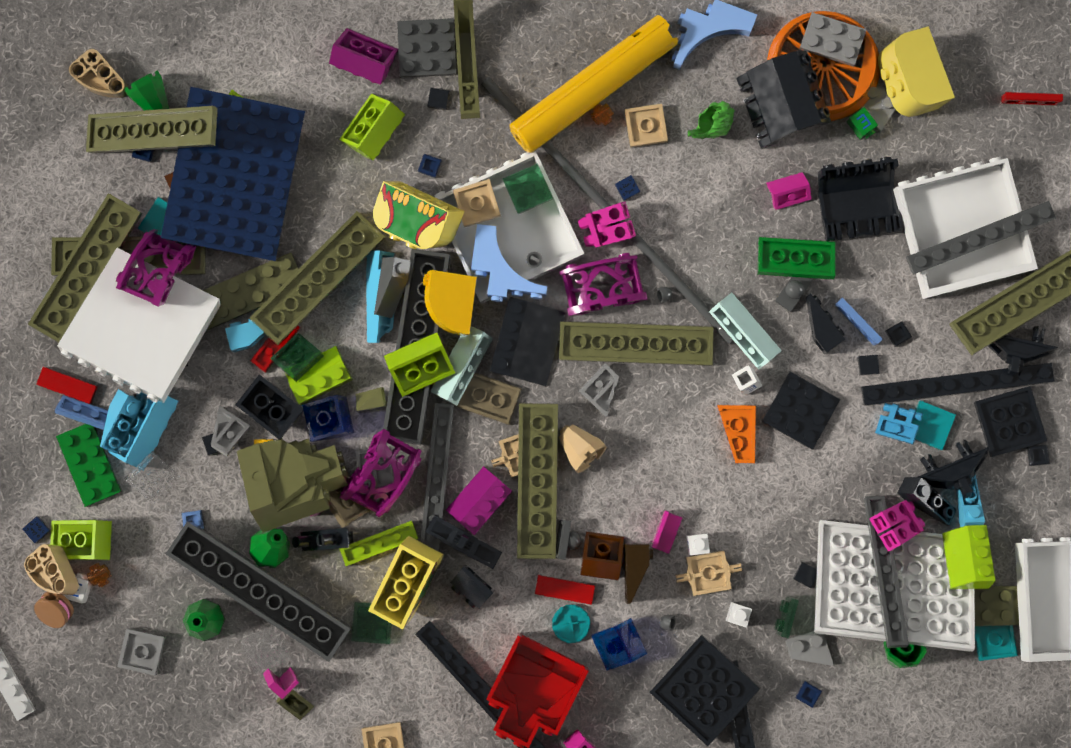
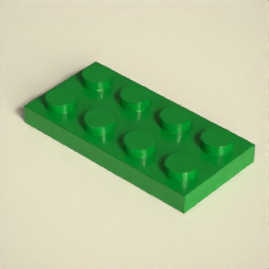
[757,237,835,280]
[56,424,122,507]

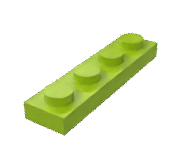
[339,521,419,566]

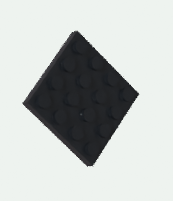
[650,635,760,746]

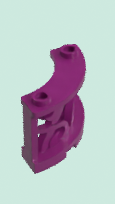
[116,229,196,307]
[560,253,648,316]
[339,429,422,517]

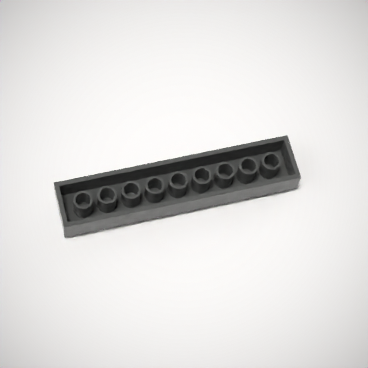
[383,249,451,446]
[166,521,352,662]

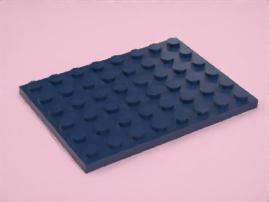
[161,86,305,261]

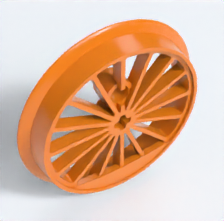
[767,11,880,121]

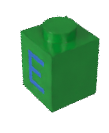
[846,107,878,140]

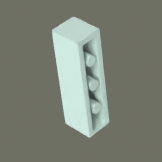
[709,292,782,370]
[431,326,493,406]

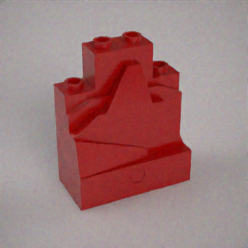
[486,633,589,748]

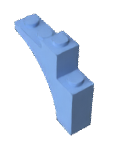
[671,0,757,70]
[471,224,547,302]

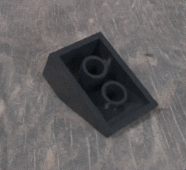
[235,374,304,440]
[450,565,495,609]

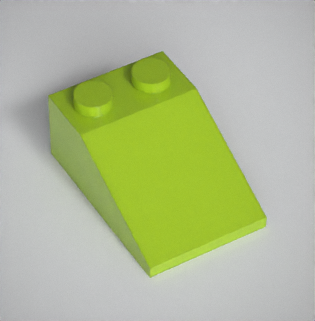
[50,520,112,560]

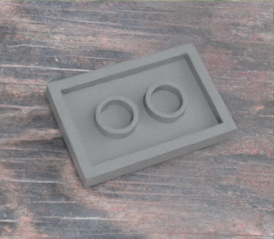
[799,12,867,67]

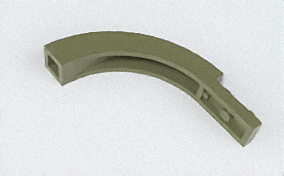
[453,0,480,119]

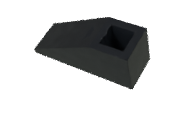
[806,293,845,354]
[897,477,957,526]

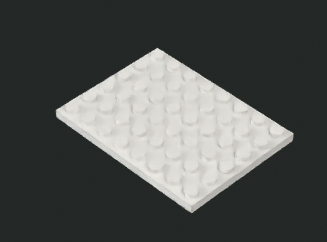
[814,520,975,652]

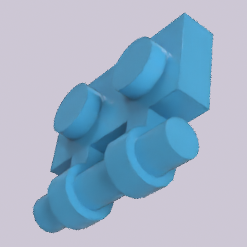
[875,403,923,445]

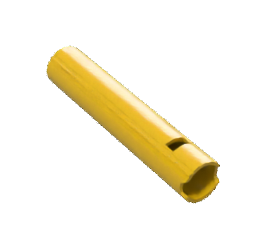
[510,15,678,153]

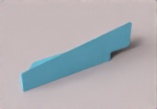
[366,250,395,343]

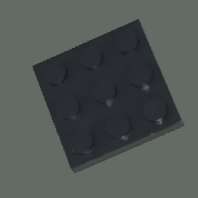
[762,372,840,450]
[974,386,1047,457]

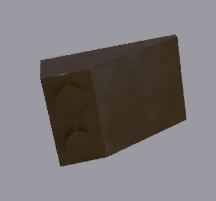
[624,544,653,604]

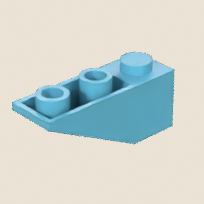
[225,319,266,352]
[100,389,144,454]
[957,474,985,528]

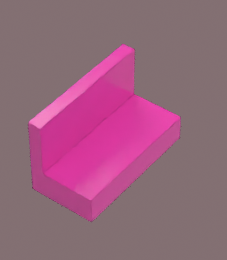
[766,172,811,210]
[651,511,682,554]
[263,667,299,699]

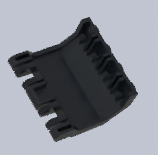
[736,51,831,149]
[818,157,903,241]

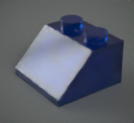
[302,395,354,442]
[591,618,647,671]

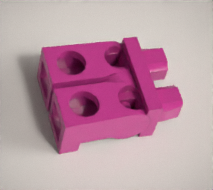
[578,201,636,248]
[869,500,925,552]

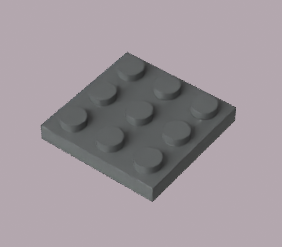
[397,18,457,78]

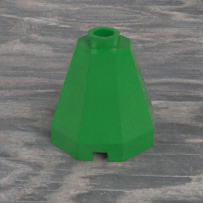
[124,70,169,111]
[249,528,290,568]
[183,599,225,641]
[883,641,927,668]

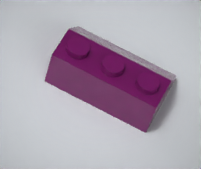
[329,28,398,85]
[446,466,512,535]

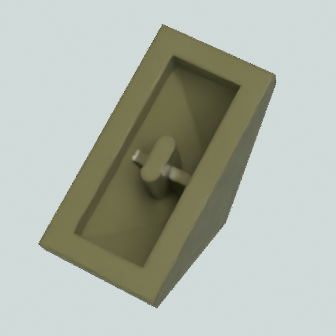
[355,387,387,413]
[276,689,314,720]

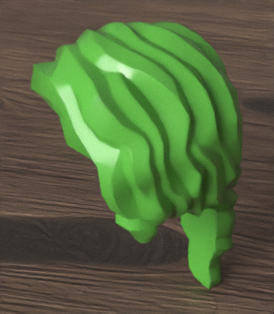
[687,101,735,139]

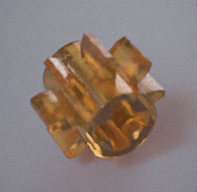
[590,103,614,126]
[87,563,112,588]

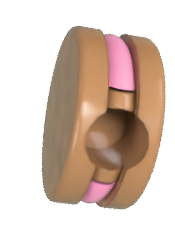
[34,592,74,628]

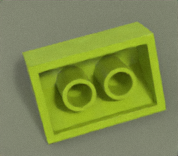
[339,94,405,161]
[384,332,455,397]
[285,346,353,405]
[942,525,996,589]

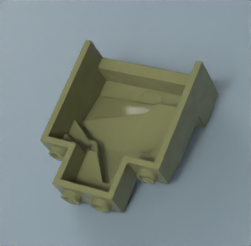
[237,438,349,532]

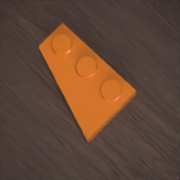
[717,405,756,464]

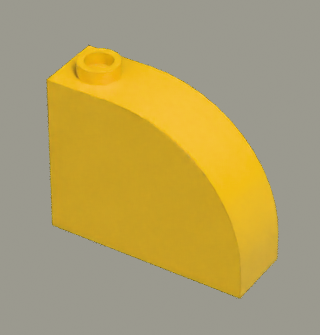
[423,270,477,336]

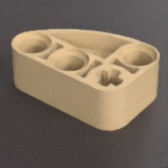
[69,49,129,98]
[24,544,79,595]

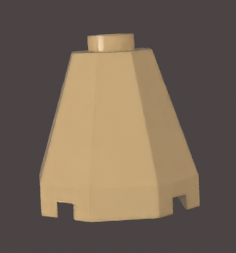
[559,425,607,474]

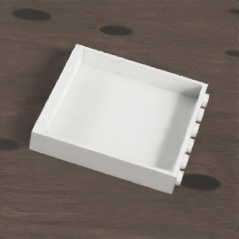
[434,151,584,304]
[893,157,1038,299]
[57,248,221,403]
[1015,537,1071,662]

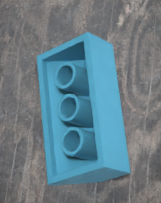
[108,392,178,470]

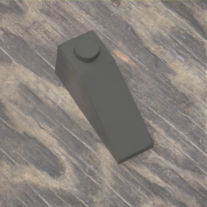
[374,257,411,318]

